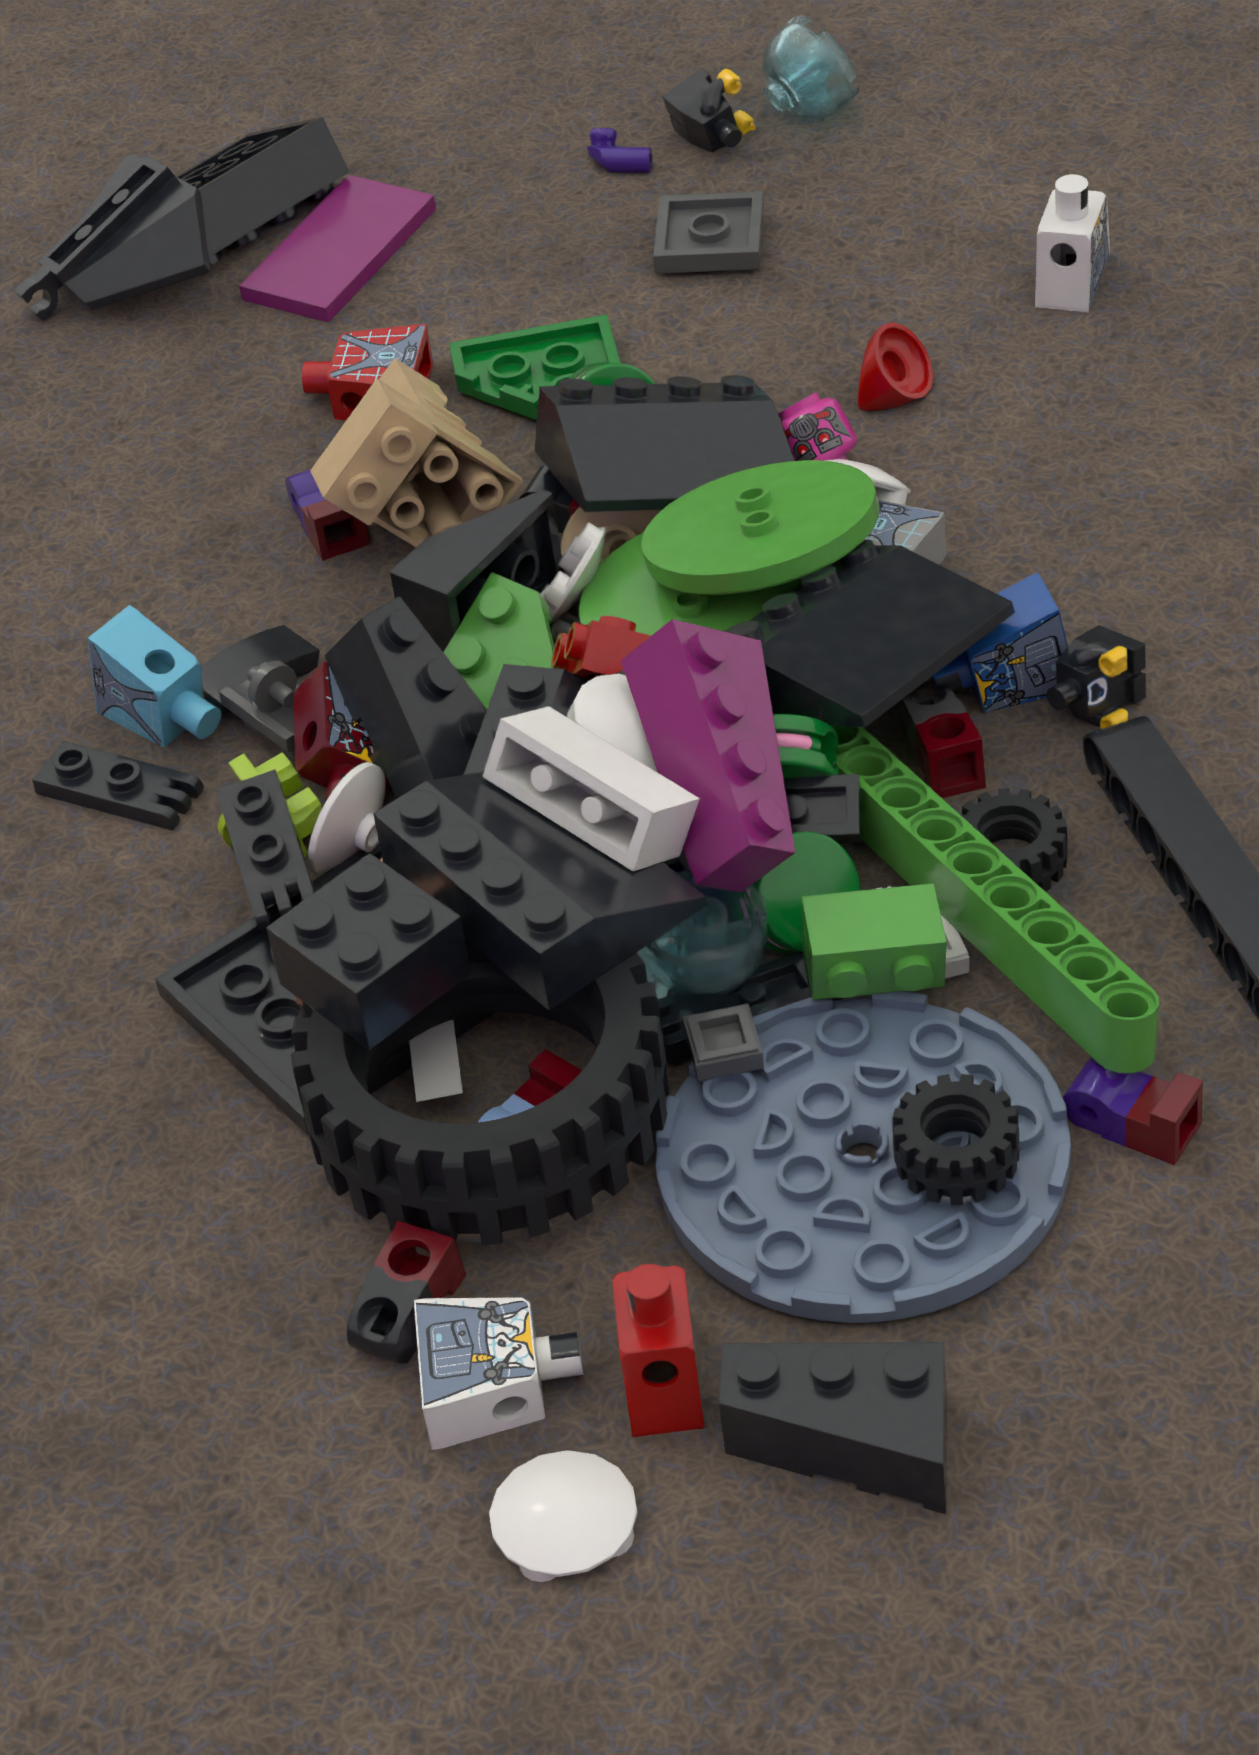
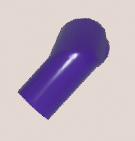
[587,128,653,173]

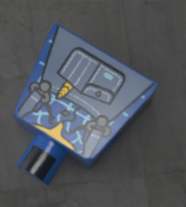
[930,573,1068,713]

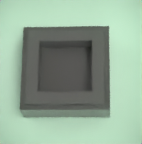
[683,1004,764,1081]

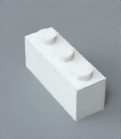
[482,706,700,872]

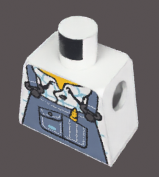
[1035,174,1110,313]
[414,1298,584,1450]

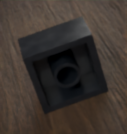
[266,853,471,1050]

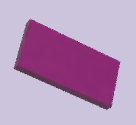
[239,175,436,323]

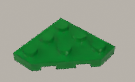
[449,314,620,420]

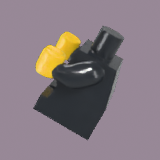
[662,68,756,152]
[1047,625,1146,729]

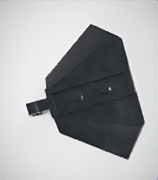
[13,153,210,321]

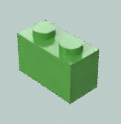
[802,883,947,1000]

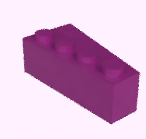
[621,619,795,892]

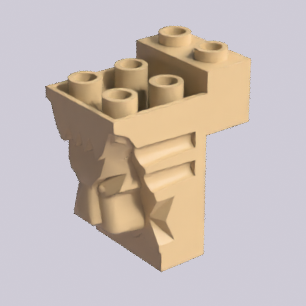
[310,358,523,547]

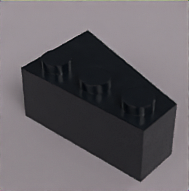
[325,596,487,799]
[719,1342,947,1514]

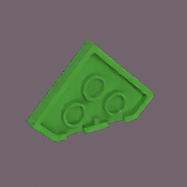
[443,572,554,709]

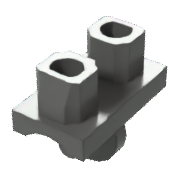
[219,661,299,762]

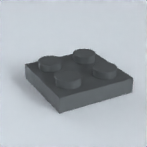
[653,191,764,274]

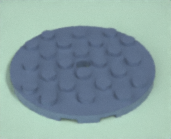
[656,991,1071,1323]

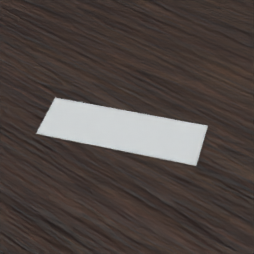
[409,1020,463,1102]

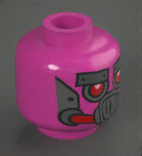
[778,392,857,461]

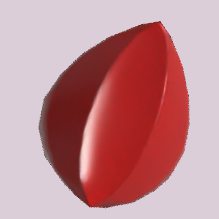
[857,322,933,411]

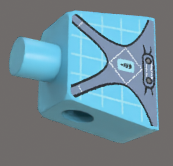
[87,605,221,747]

